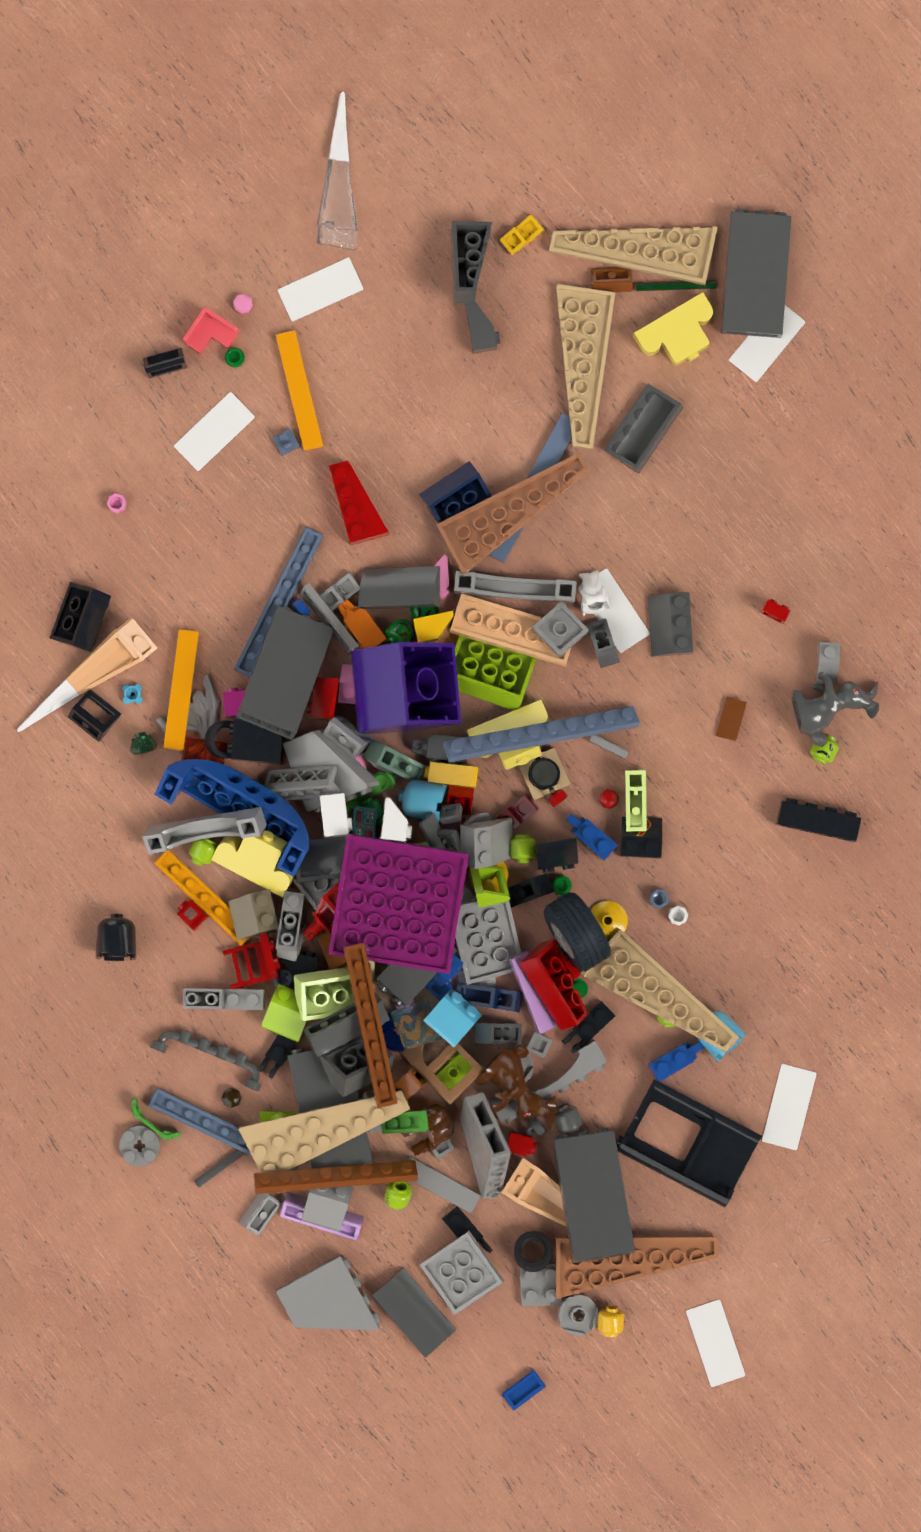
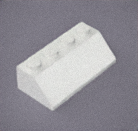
[381,798,413,843]

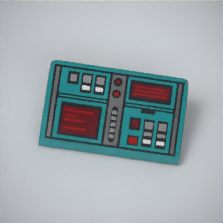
[353,806,377,838]

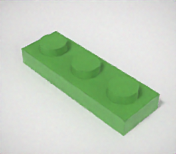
[382,1110,429,1134]

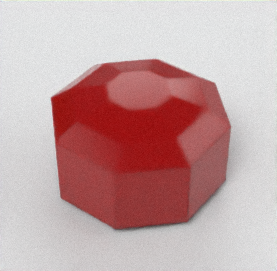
[548,789,568,808]
[599,789,619,809]

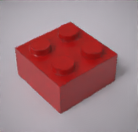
[760,599,791,624]
[447,785,474,815]

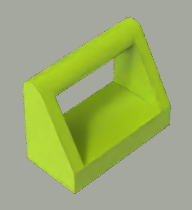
[470,866,510,908]

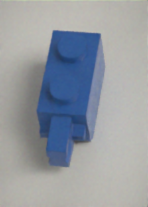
[566,814,618,861]
[648,1041,704,1082]

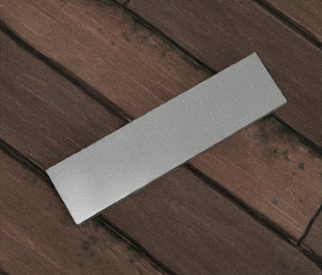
[300,583,359,655]
[408,1156,481,1213]

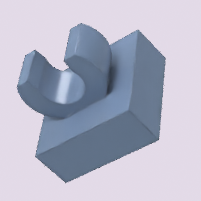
[273,429,300,456]

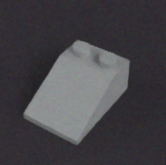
[460,817,513,869]

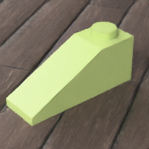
[625,770,647,831]

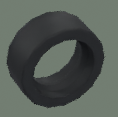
[205,720,234,759]
[514,1231,553,1272]

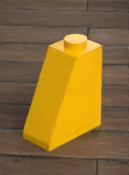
[424,762,478,789]

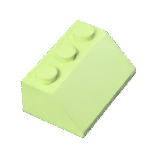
[294,967,355,1021]

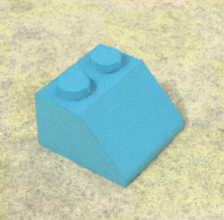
[423,988,482,1047]

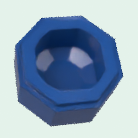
[293,599,311,616]

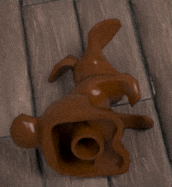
[474,1044,558,1132]

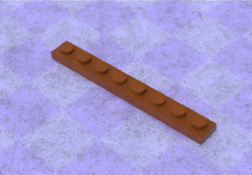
[343,943,398,1108]
[253,1160,418,1194]

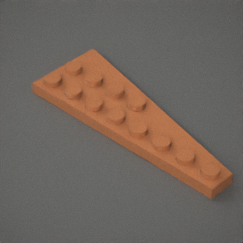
[436,452,589,575]
[555,1236,718,1299]

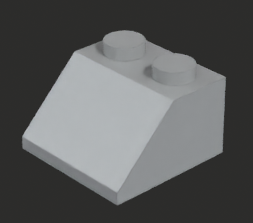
[301,1186,353,1232]

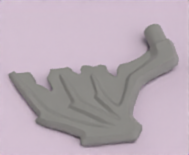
[156,674,221,740]

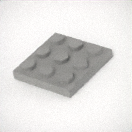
[420,1231,504,1315]

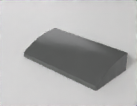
[604,384,683,474]
[358,566,440,609]
[296,836,347,882]
[372,1268,456,1358]

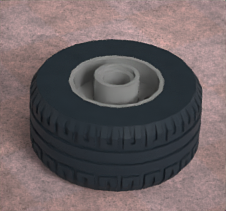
[543,892,611,971]

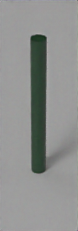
[636,281,716,291]

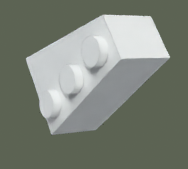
[320,793,353,838]

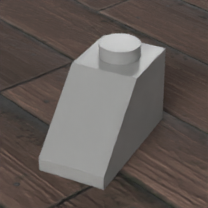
[816,642,840,685]

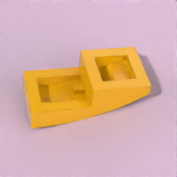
[500,214,545,255]

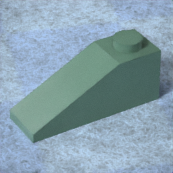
[363,739,426,781]

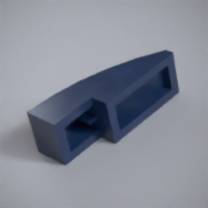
[457,983,522,1012]

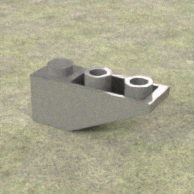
[276,891,305,952]

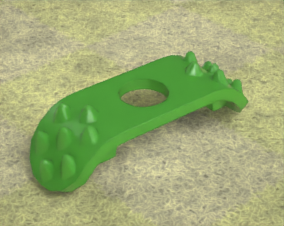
[346,770,395,812]
[131,1097,182,1140]

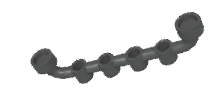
[150,1030,262,1092]

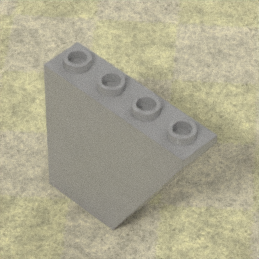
[283,729,379,813]
[460,1092,511,1199]
[276,1255,381,1330]

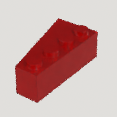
[329,460,389,545]
[519,938,588,1031]

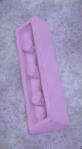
[508,951,557,1034]
[279,1193,364,1241]

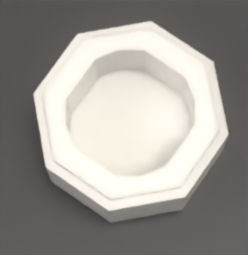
[668,905,688,926]

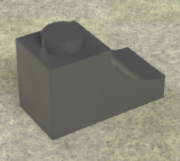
[587,619,620,668]
[475,1023,522,1044]

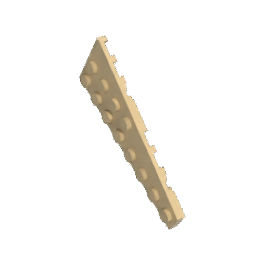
[549,226,718,285]
[556,284,615,450]
[581,929,740,1052]
[238,1090,411,1173]

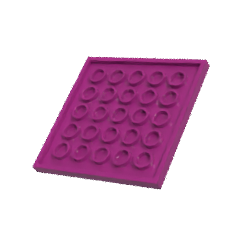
[329,834,469,974]

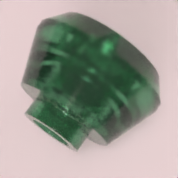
[130,732,157,755]

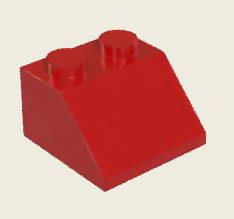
[307,677,340,721]

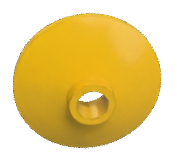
[591,901,628,941]

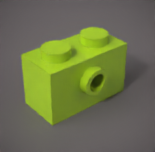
[435,1052,473,1090]

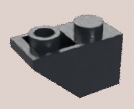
[280,952,319,977]

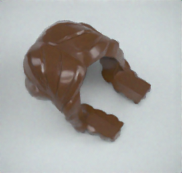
[401,1104,454,1156]

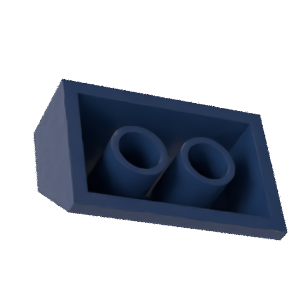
[419,461,492,523]

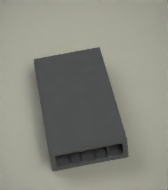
[721,209,791,338]
[236,606,334,740]
[288,1046,373,1169]
[552,1128,635,1263]

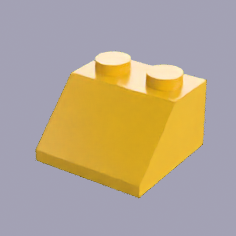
[413,611,454,643]

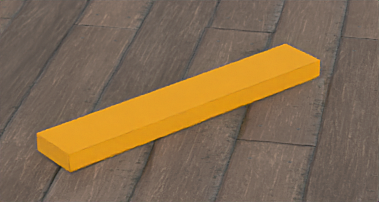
[276,330,324,451]
[163,629,199,751]
[154,849,249,946]

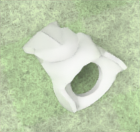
[579,570,612,616]

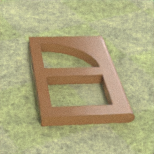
[398,1025,484,1104]

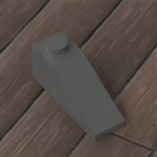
[465,301,500,354]

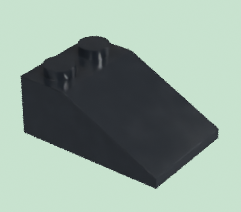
[535,838,578,873]

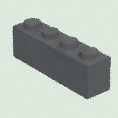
[303,992,390,1057]

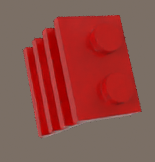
[223,933,280,989]

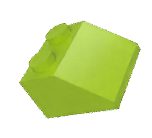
[261,984,308,1042]

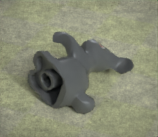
[792,672,879,746]

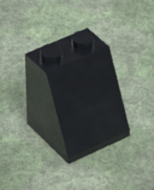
[228,718,284,765]

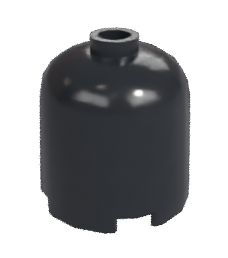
[96,914,136,961]

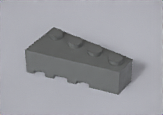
[451,222,492,304]

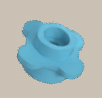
[122,684,143,704]

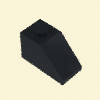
[508,873,554,908]

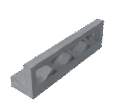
[264,765,340,801]

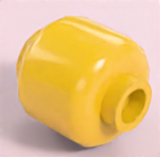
[597,1305,625,1337]

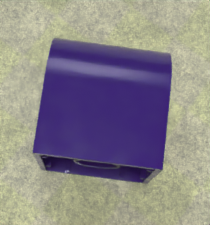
[351,642,462,734]

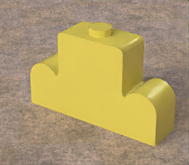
[633,292,713,366]
[467,700,550,770]
[212,830,294,898]

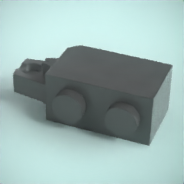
[412,734,467,765]

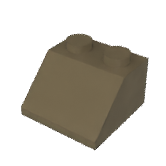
[228,889,279,941]

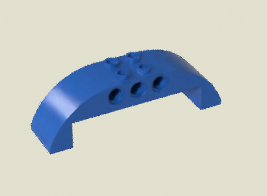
[154,759,309,877]

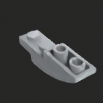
[183,988,266,1010]

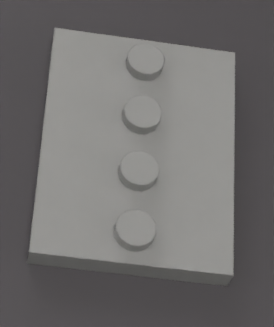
[455,899,521,985]

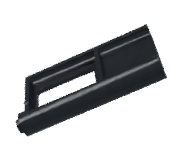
[616,1079,762,1208]

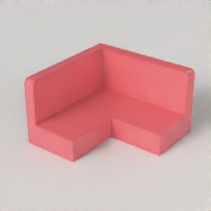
[183,307,240,354]

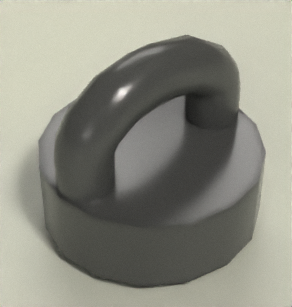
[525,1117,546,1136]

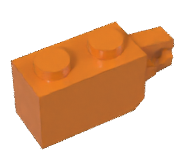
[338,599,387,649]

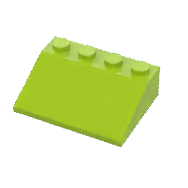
[455,636,537,710]

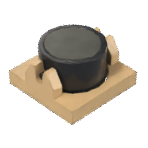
[518,747,571,800]

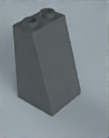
[375,948,458,1007]

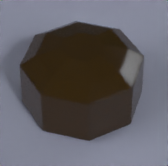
[221,1088,242,1108]

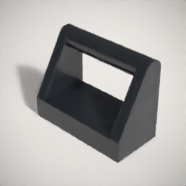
[143,348,187,379]
[68,689,122,742]

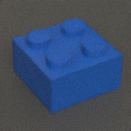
[432,955,463,987]

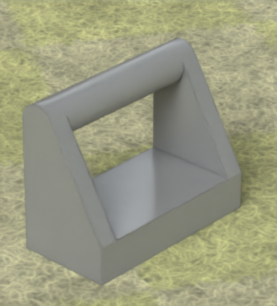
[323,716,371,759]

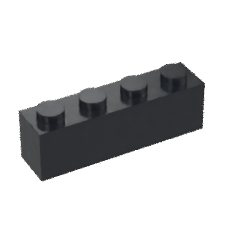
[776,798,861,842]

